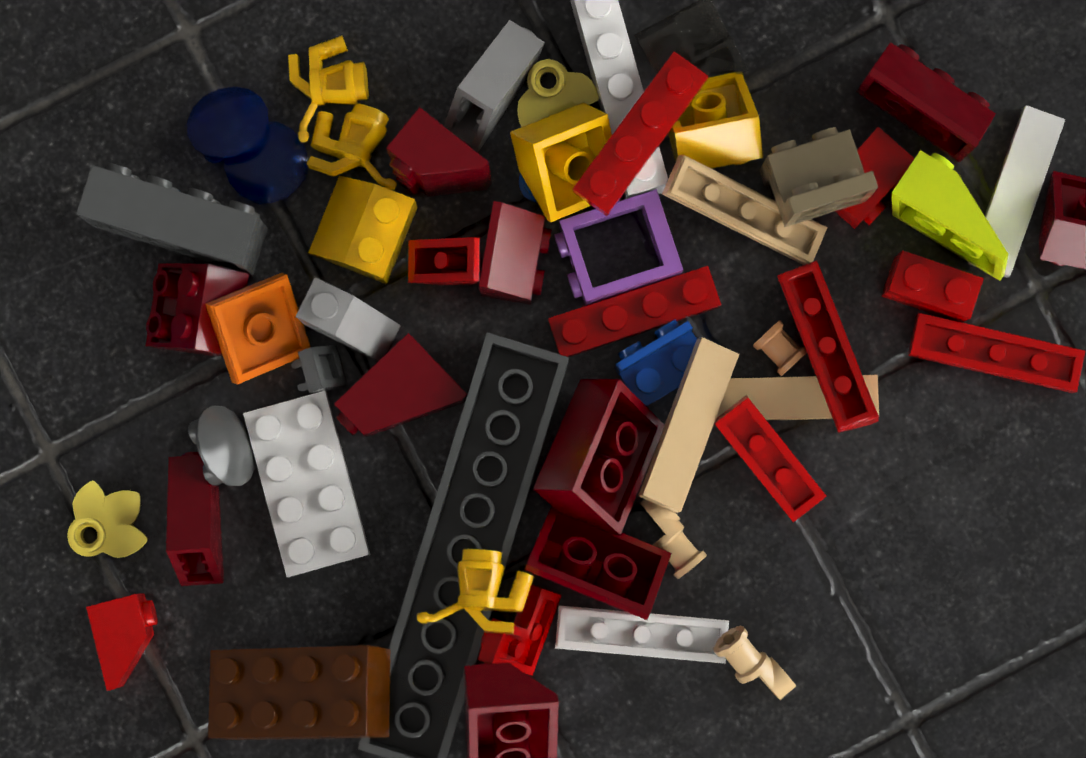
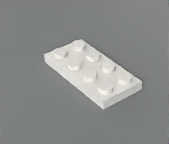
[243,391,370,577]

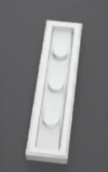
[968,105,1066,278]
[555,605,729,664]

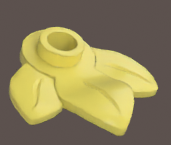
[517,59,599,127]
[67,480,148,558]

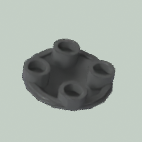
[188,405,255,486]

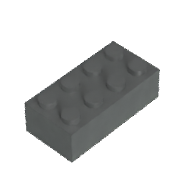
[76,162,268,276]

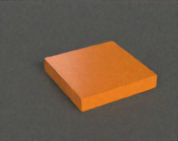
[205,273,311,385]

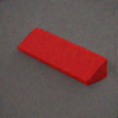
[777,261,879,433]

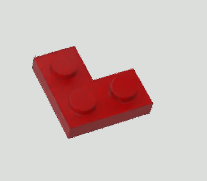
[477,585,562,676]

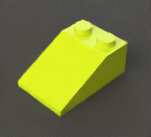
[892,150,1008,281]

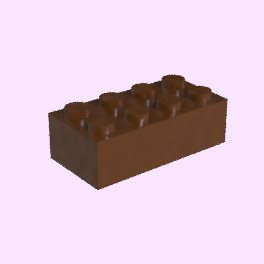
[208,645,390,740]

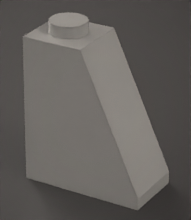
[444,20,545,153]
[295,277,401,361]

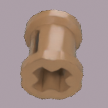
[753,320,807,377]

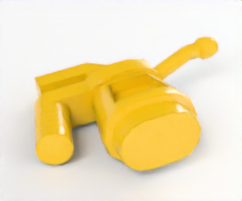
[288,35,369,143]
[307,103,397,190]
[416,549,534,634]

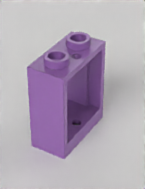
[554,189,683,306]

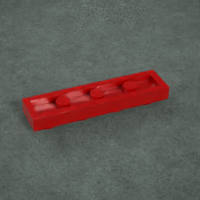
[572,51,709,216]
[548,266,721,357]
[908,313,1086,393]

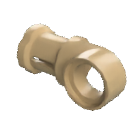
[640,499,707,579]
[713,625,796,700]

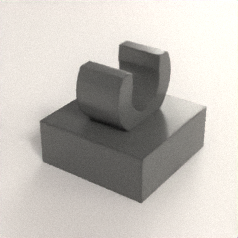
[291,345,347,393]

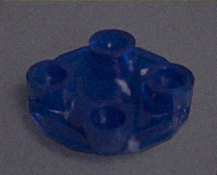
[187,86,269,163]
[224,121,308,204]

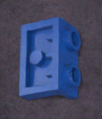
[614,320,697,406]

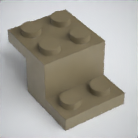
[759,127,878,227]

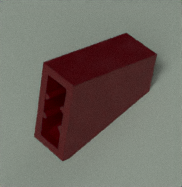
[334,333,468,437]
[166,452,224,586]

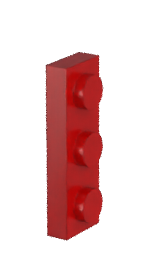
[714,395,827,522]

